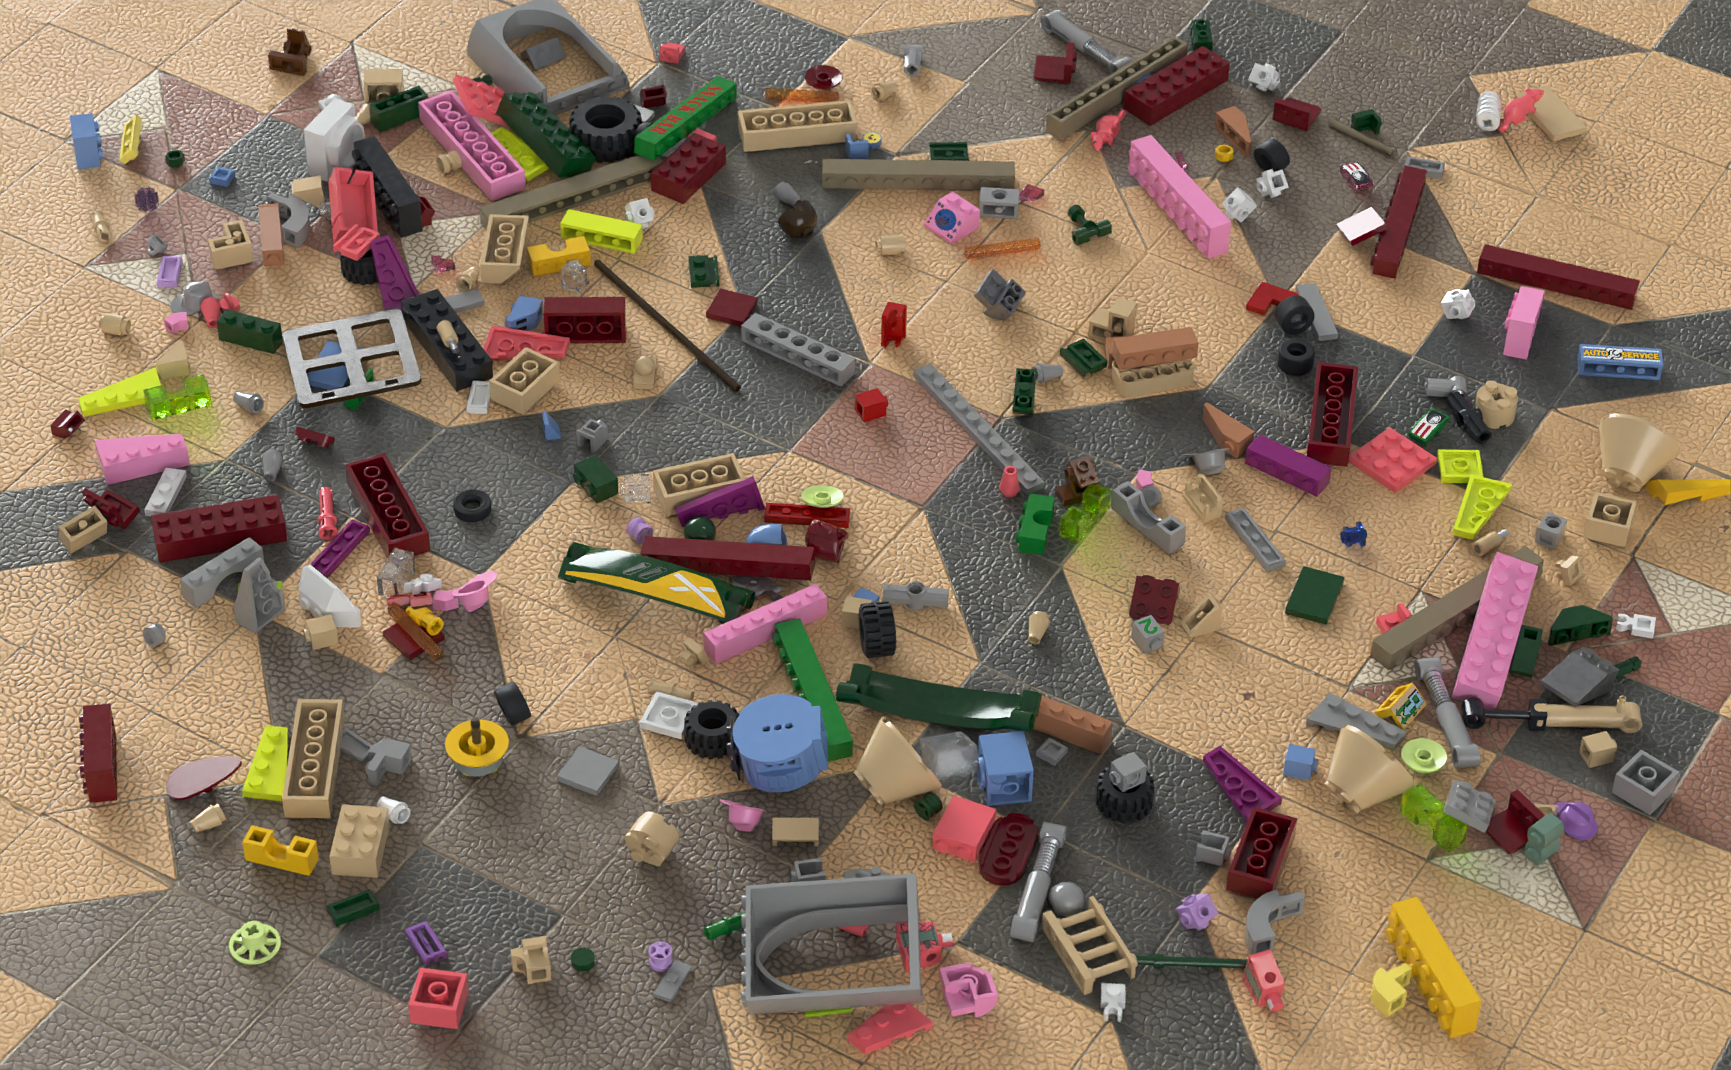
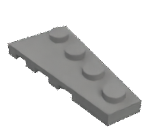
[1306,693,1407,751]

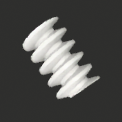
[1476,92,1502,131]

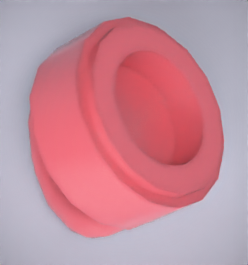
[219,292,240,313]

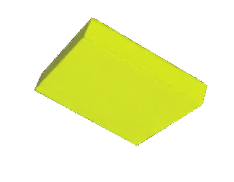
[1437,449,1484,484]

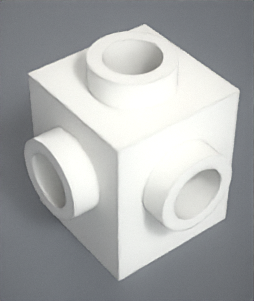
[1248,63,1280,92]
[1256,169,1289,198]
[1222,187,1257,223]
[624,198,654,230]
[1441,289,1475,319]

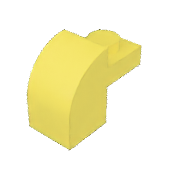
[1371,963,1412,1017]

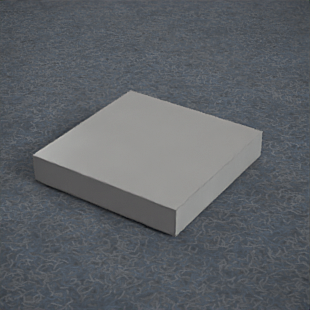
[557,746,619,796]

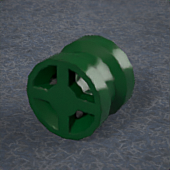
[914,792,943,820]

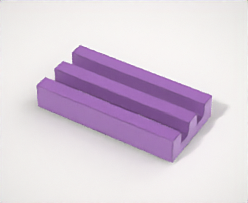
[405,921,447,967]

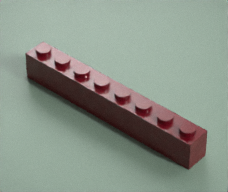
[1370,166,1427,279]
[1477,244,1640,310]
[640,536,816,581]

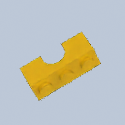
[527,236,591,277]
[242,825,319,876]

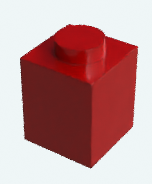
[855,388,888,423]

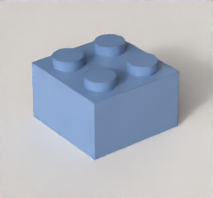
[70,113,104,169]

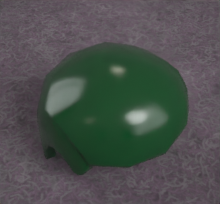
[684,516,716,541]

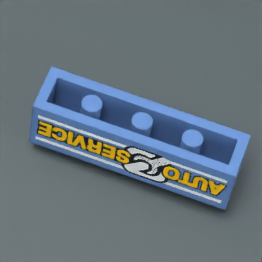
[1577,344,1663,380]

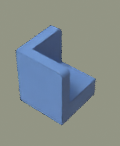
[845,134,869,159]

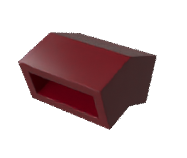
[640,85,667,108]
[417,195,435,227]
[50,410,85,438]

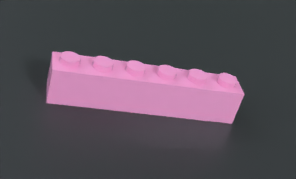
[704,584,827,664]

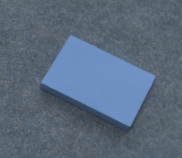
[307,341,363,390]

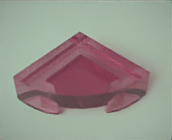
[1175,151,1187,170]
[1019,184,1045,201]
[431,255,456,274]

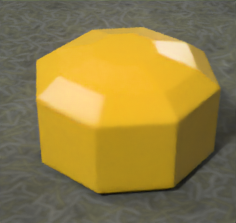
[1215,145,1234,162]

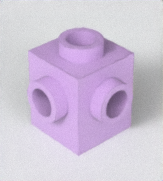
[1176,893,1219,930]

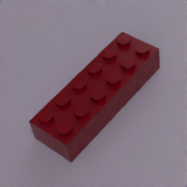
[1123,46,1230,126]
[1307,362,1358,467]
[345,453,430,563]
[151,494,287,563]

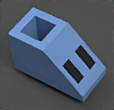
[505,295,543,331]

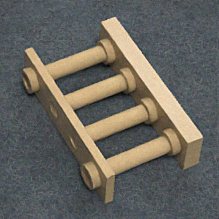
[1042,896,1138,995]

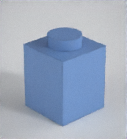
[1283,744,1319,780]

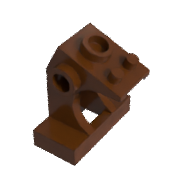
[268,28,312,76]
[1055,455,1102,507]

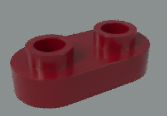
[294,427,336,448]

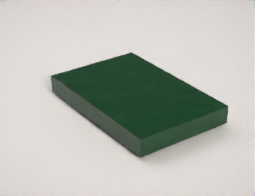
[1285,566,1345,625]

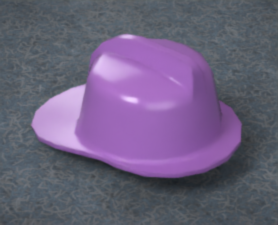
[1553,802,1598,840]

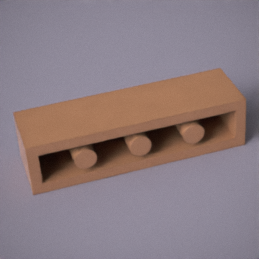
[1112,327,1199,370]
[1033,696,1112,755]

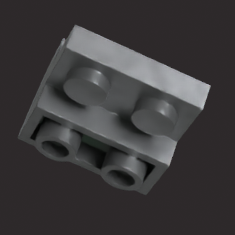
[973,269,1026,320]

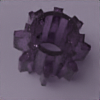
[134,187,159,212]

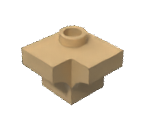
[510,936,551,984]

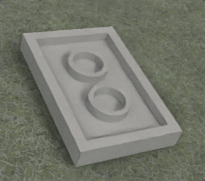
[1443,779,1496,833]

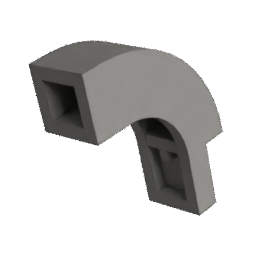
[267,193,310,248]
[1245,890,1305,955]

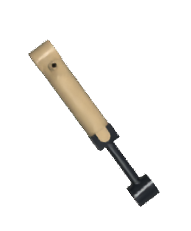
[1461,695,1642,733]

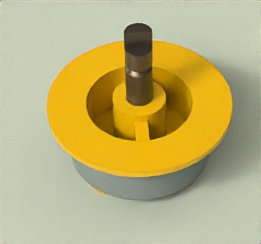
[445,718,509,776]

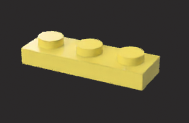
[119,114,142,164]

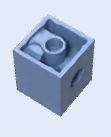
[976,731,1034,806]

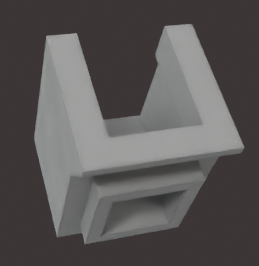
[576,419,608,453]
[1195,830,1232,866]
[790,858,826,882]

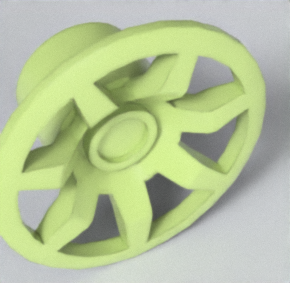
[229,921,281,965]

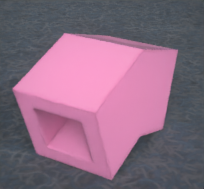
[164,312,189,334]
[1136,470,1154,491]
[432,589,459,611]

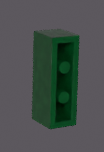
[369,85,429,132]
[217,309,283,354]

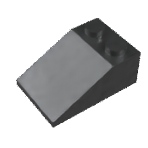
[1540,647,1619,707]

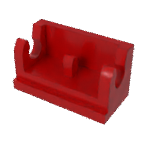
[881,302,907,348]

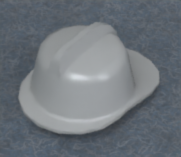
[170,281,217,316]
[1181,448,1229,475]

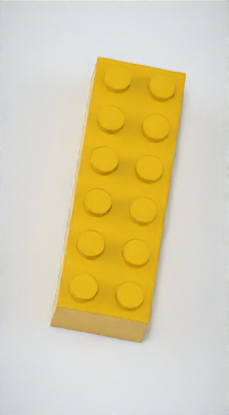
[1385,896,1482,1038]

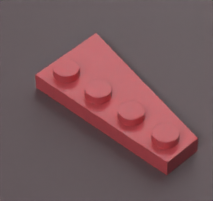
[483,325,570,361]

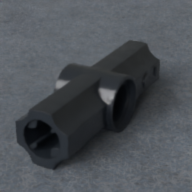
[1447,391,1492,445]

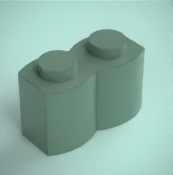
[1524,812,1564,866]

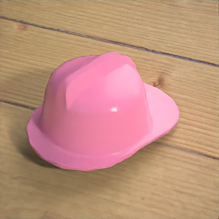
[452,571,498,612]
[719,799,767,832]

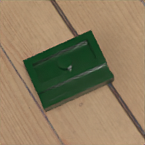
[929,142,969,161]
[688,255,720,288]
[1060,338,1108,377]

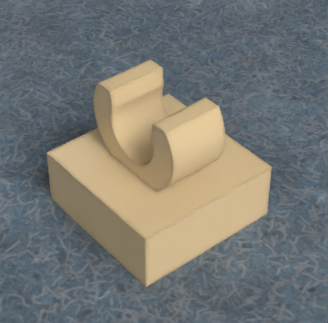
[1555,555,1582,586]
[681,637,710,667]

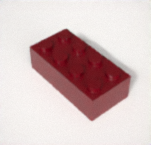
[651,133,726,204]
[543,297,626,344]
[79,703,118,803]
[1226,807,1298,899]

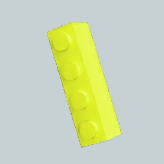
[560,209,643,254]

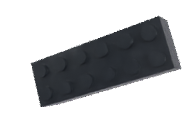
[352,136,423,238]
[401,289,493,392]

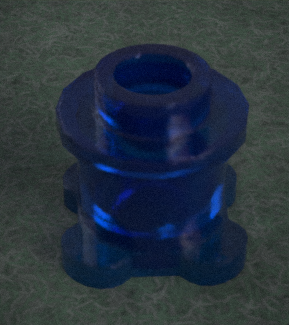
[1340,521,1367,547]

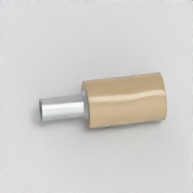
[437,320,459,353]
[1472,529,1509,557]

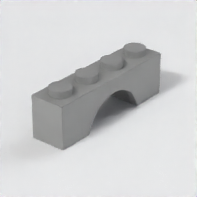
[1111,481,1186,554]
[180,537,265,608]

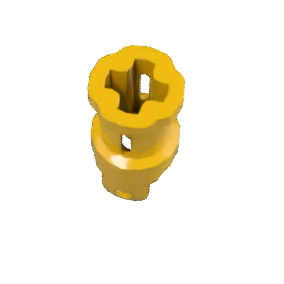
[406,605,444,636]

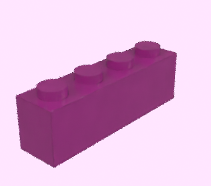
[1245,435,1332,497]

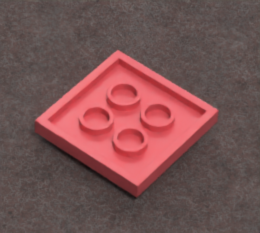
[453,74,511,128]
[1348,427,1437,493]

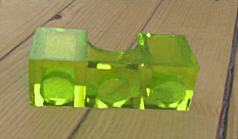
[143,375,212,420]
[1060,483,1112,544]
[1400,783,1468,852]

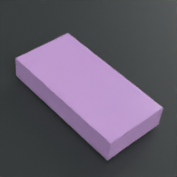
[157,256,183,287]

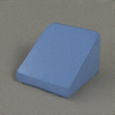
[542,411,561,440]

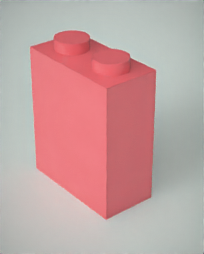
[932,796,996,862]

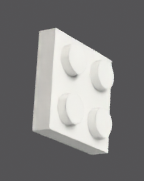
[640,692,698,739]

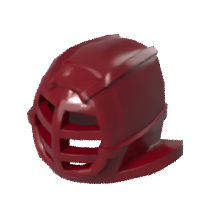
[805,519,849,563]

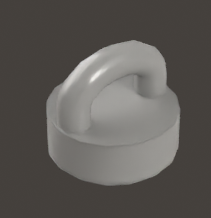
[147,234,167,256]
[1141,486,1163,507]
[143,623,166,648]

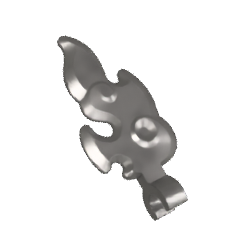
[729,576,784,602]

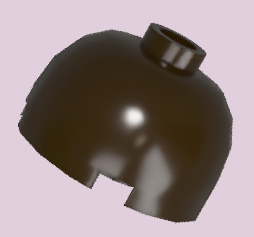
[778,200,817,238]

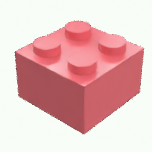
[409,968,469,1029]

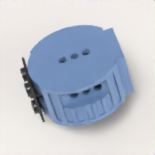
[727,694,828,792]

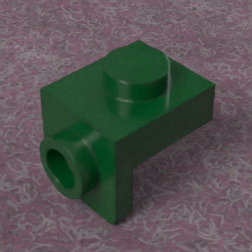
[1351,109,1382,135]

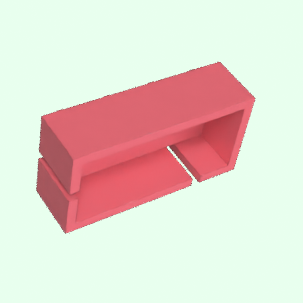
[328,167,378,244]

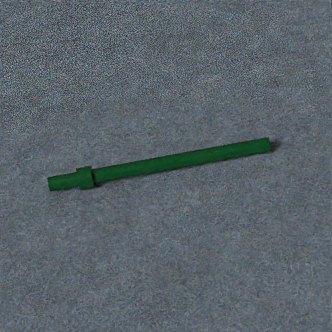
[1135,954,1278,969]

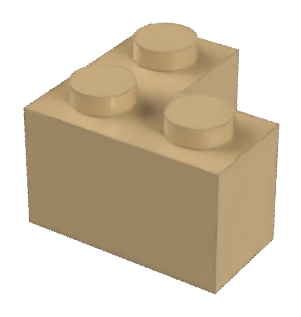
[208,220,254,270]
[1088,297,1137,341]

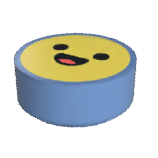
[862,132,881,149]

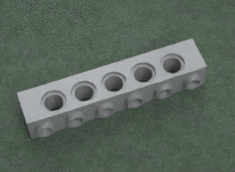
[741,313,855,387]

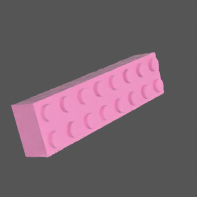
[418,90,526,202]
[1128,135,1231,259]
[1451,552,1538,710]

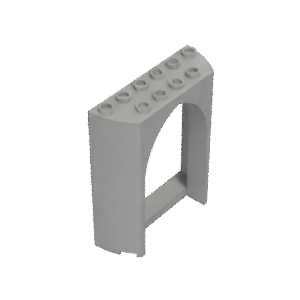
[467,0,630,115]
[741,873,924,1015]

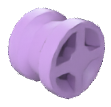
[626,517,653,544]
[649,941,672,972]

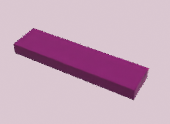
[310,520,370,578]

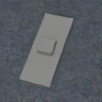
[654,960,692,1002]

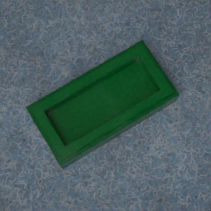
[327,889,380,927]

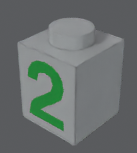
[1131,615,1165,654]

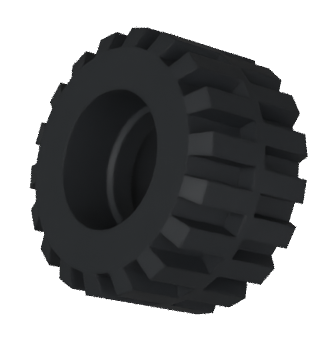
[340,248,378,285]
[859,601,896,658]
[684,700,739,759]
[1096,767,1155,823]

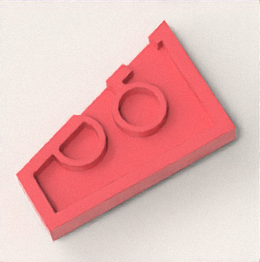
[848,1004,933,1054]

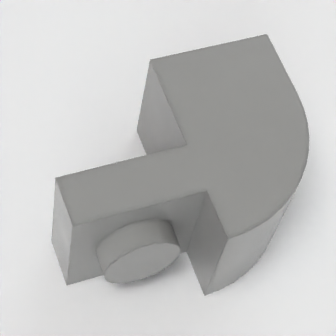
[365,740,412,786]

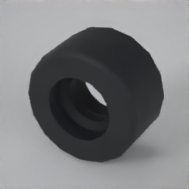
[1254,138,1290,172]
[1275,295,1315,335]
[1277,339,1315,376]
[494,682,531,726]

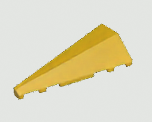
[1644,479,1731,505]

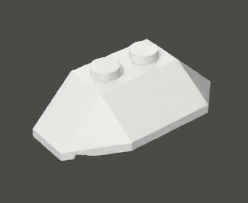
[299,565,362,628]

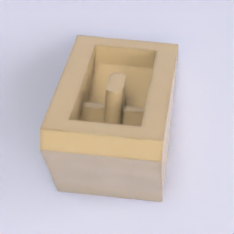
[292,175,327,211]
[156,340,190,380]
[1180,593,1222,638]

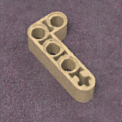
[1111,360,1195,398]

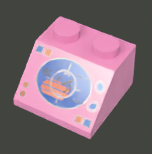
[924,192,980,245]

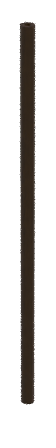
[594,260,741,392]

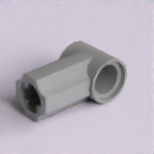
[904,45,923,77]
[1426,376,1467,398]

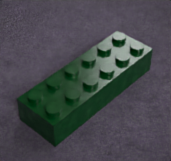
[496,92,596,177]

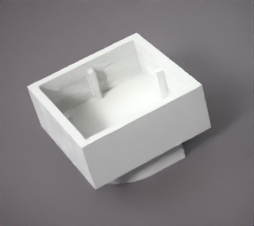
[304,98,365,182]

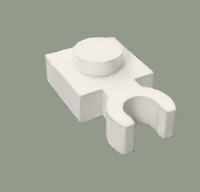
[404,574,442,595]
[1616,614,1656,639]
[1101,983,1125,1022]

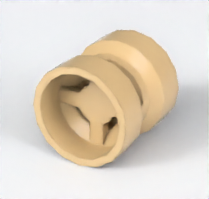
[436,150,462,174]

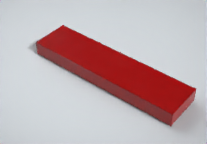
[764,503,851,528]

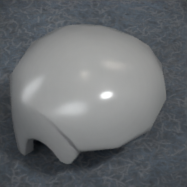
[1048,882,1085,917]

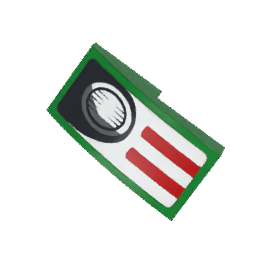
[1409,408,1450,446]

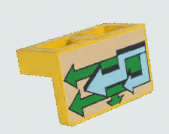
[1375,683,1426,729]

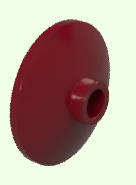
[805,65,842,89]

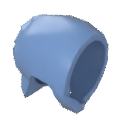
[745,524,787,545]

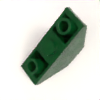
[1012,368,1037,415]
[1548,605,1613,646]
[1510,625,1543,678]

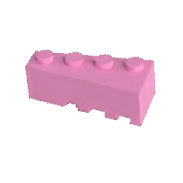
[1503,286,1545,360]
[94,434,190,485]

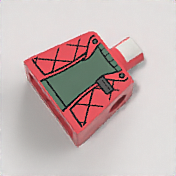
[896,922,953,972]
[1242,949,1285,1012]

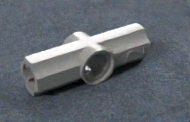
[882,581,949,610]

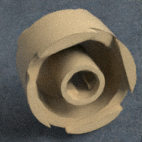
[1475,380,1518,429]
[624,812,679,866]

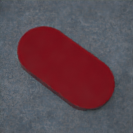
[979,813,1038,886]

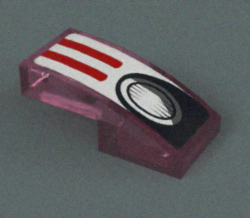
[1340,162,1374,190]

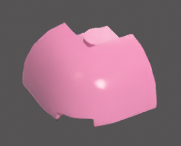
[940,963,998,1018]

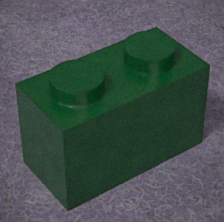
[573,455,618,503]

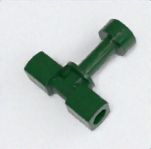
[1068,205,1112,245]

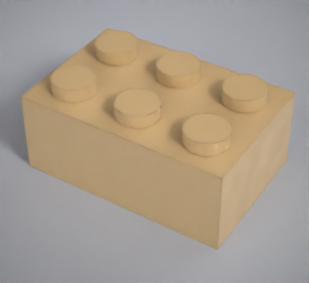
[489,347,560,415]
[329,804,390,878]

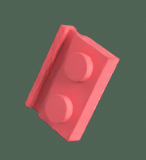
[333,224,380,261]

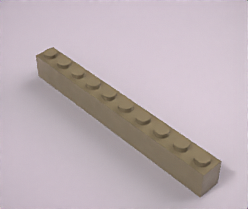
[1046,36,1188,140]
[479,155,663,230]
[822,159,1015,191]
[1370,546,1544,670]

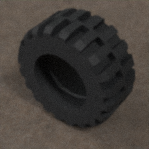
[569,96,642,163]

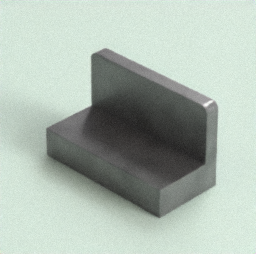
[520,37,566,70]

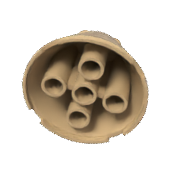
[1599,413,1680,492]
[854,716,942,806]
[1324,725,1414,815]

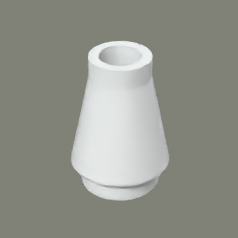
[377,797,410,824]

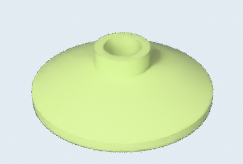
[801,485,843,508]
[1401,738,1447,773]

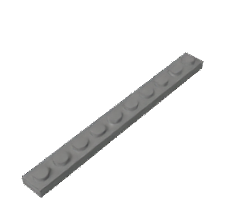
[913,364,1045,495]

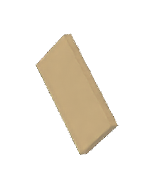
[1514,85,1587,141]

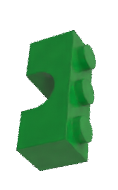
[1015,493,1055,555]

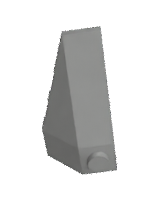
[234,558,285,634]

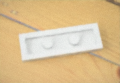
[144,467,187,517]

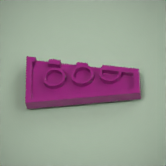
[370,234,420,311]
[675,476,765,527]
[1203,746,1282,823]

